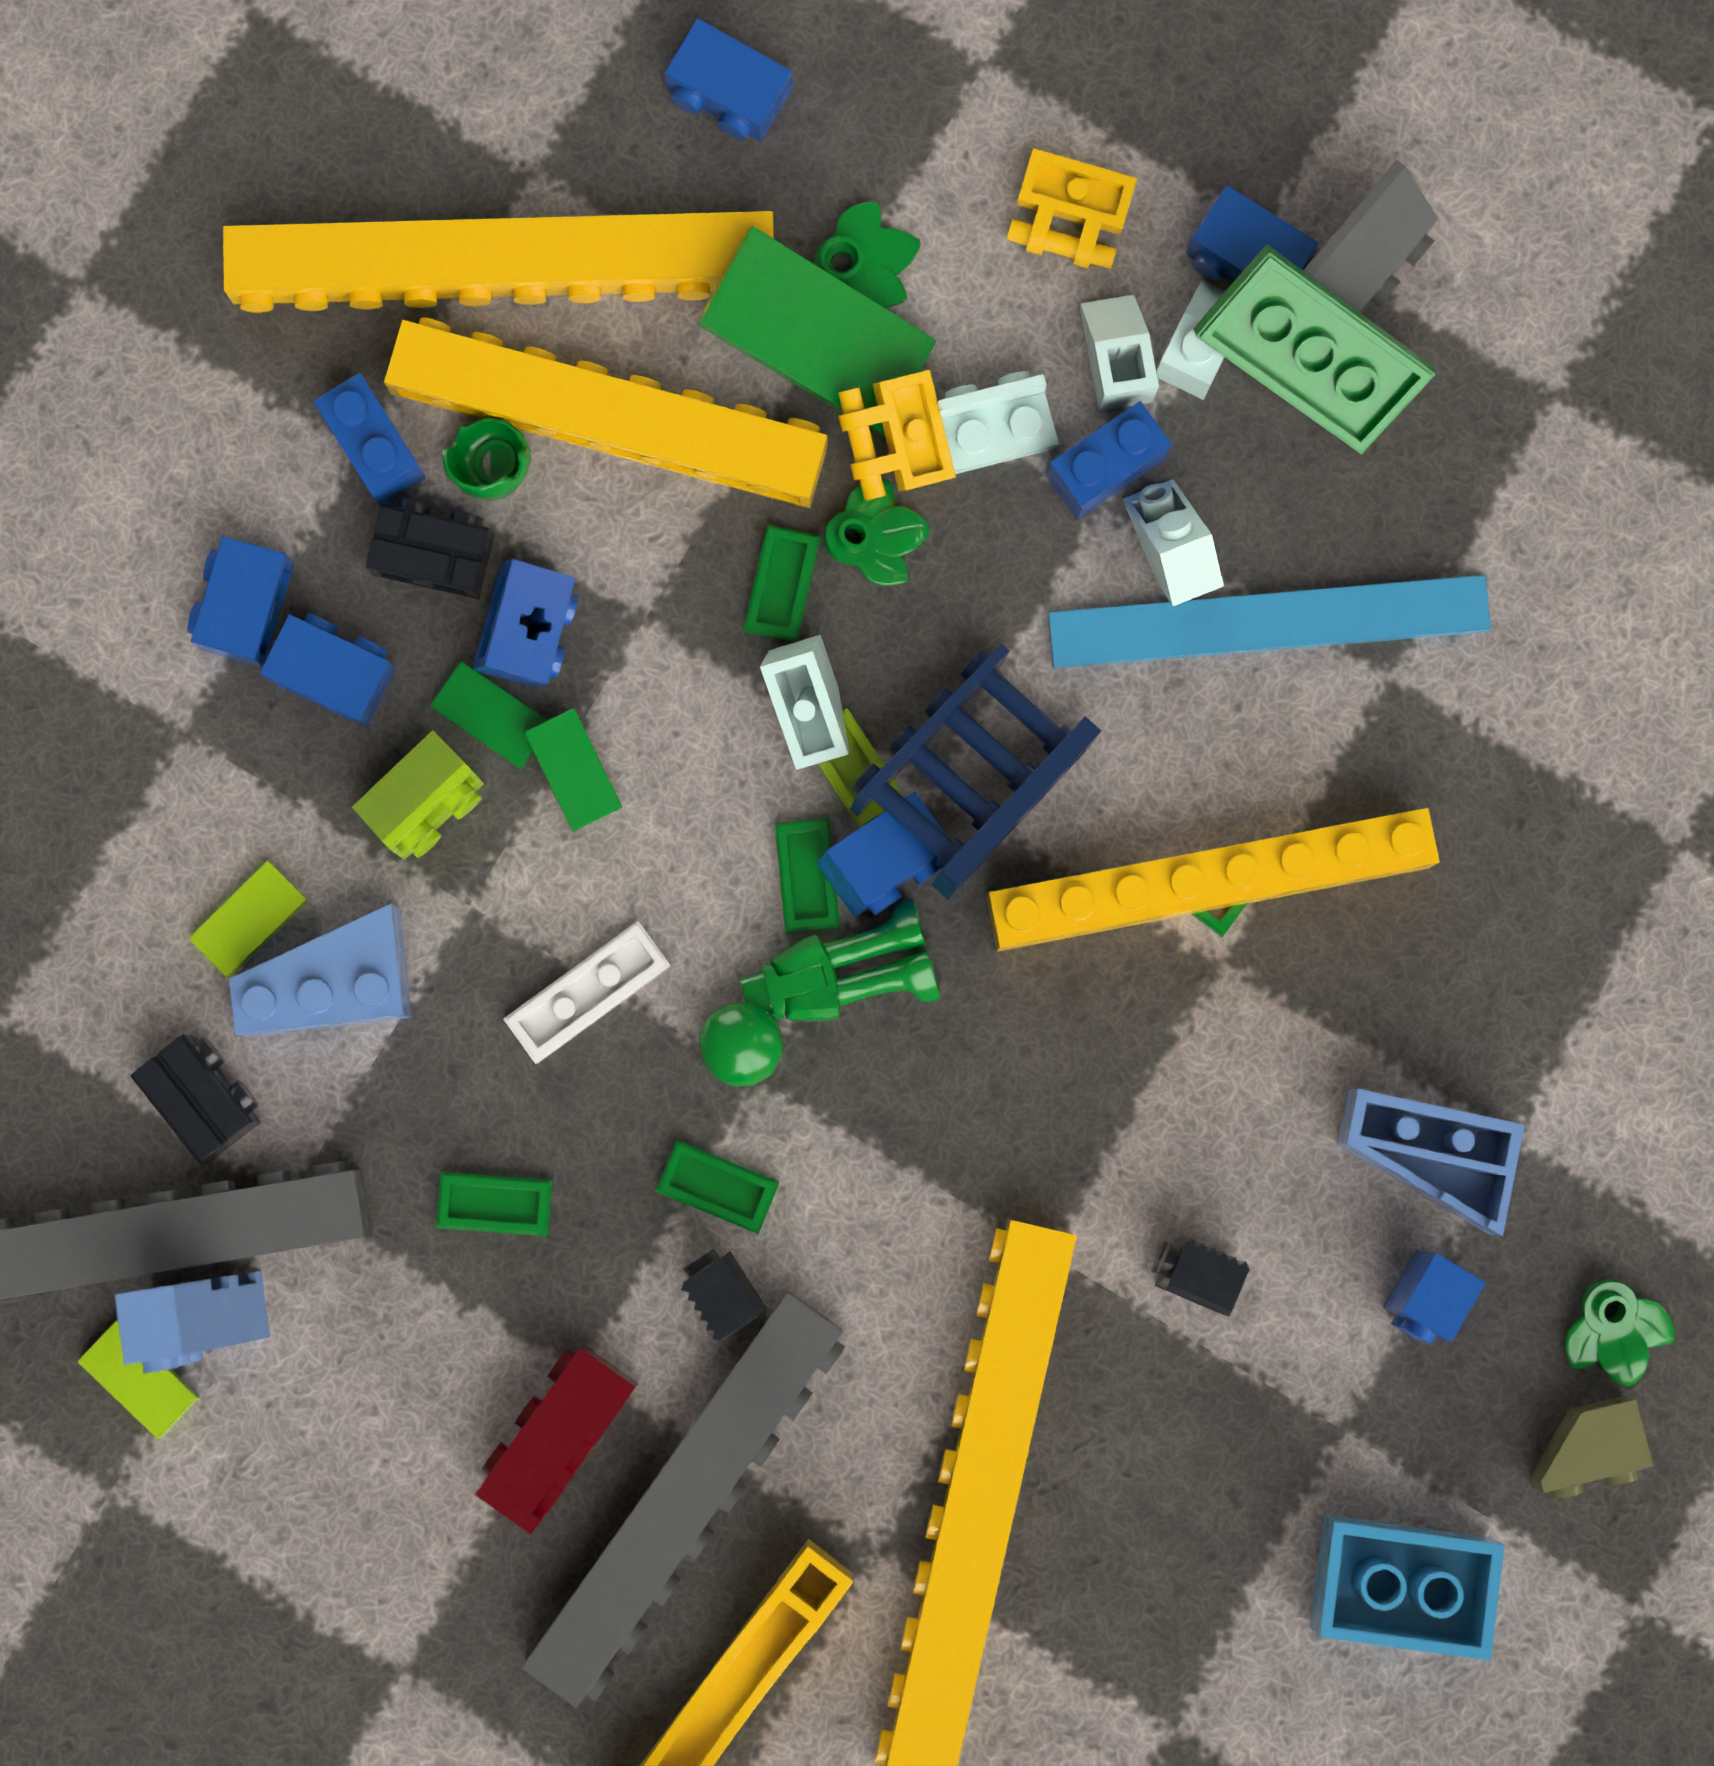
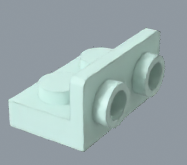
[937,371,1059,474]

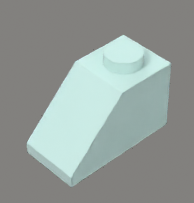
[1156,280,1225,400]
[760,635,850,770]

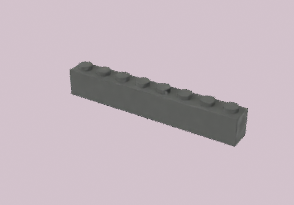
[0,1161,372,1300]
[521,1290,845,1709]

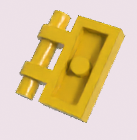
[1007,148,1137,270]
[838,370,956,501]

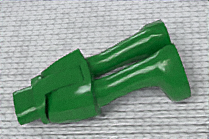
[740,898,941,1021]

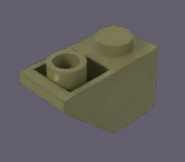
[1530,1396,1653,1499]

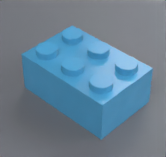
[1309,1514,1504,1661]

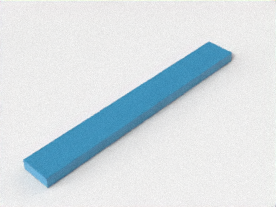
[1048,575,1491,669]

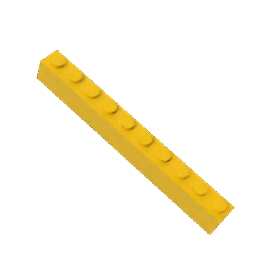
[223,211,774,313]
[874,1219,1077,1766]

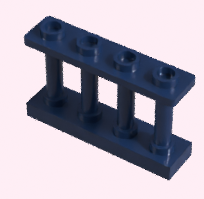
[850,644,1102,900]

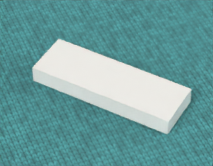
[503,921,671,1064]

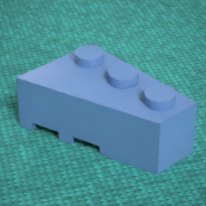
[229,903,412,1038]
[1336,1089,1525,1236]
[115,1271,270,1373]

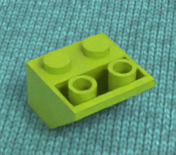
[352,730,484,860]

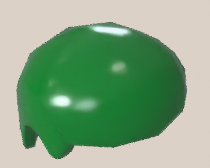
[442,417,532,501]
[699,1003,785,1087]

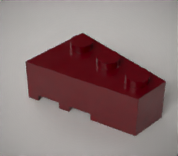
[474,1345,639,1535]

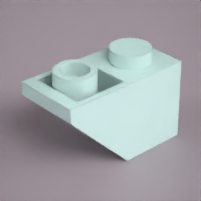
[1080,295,1159,411]
[1123,479,1224,606]

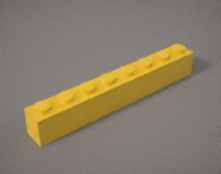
[384,318,828,508]
[986,808,1440,952]

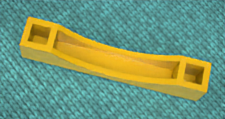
[639,1538,854,1766]

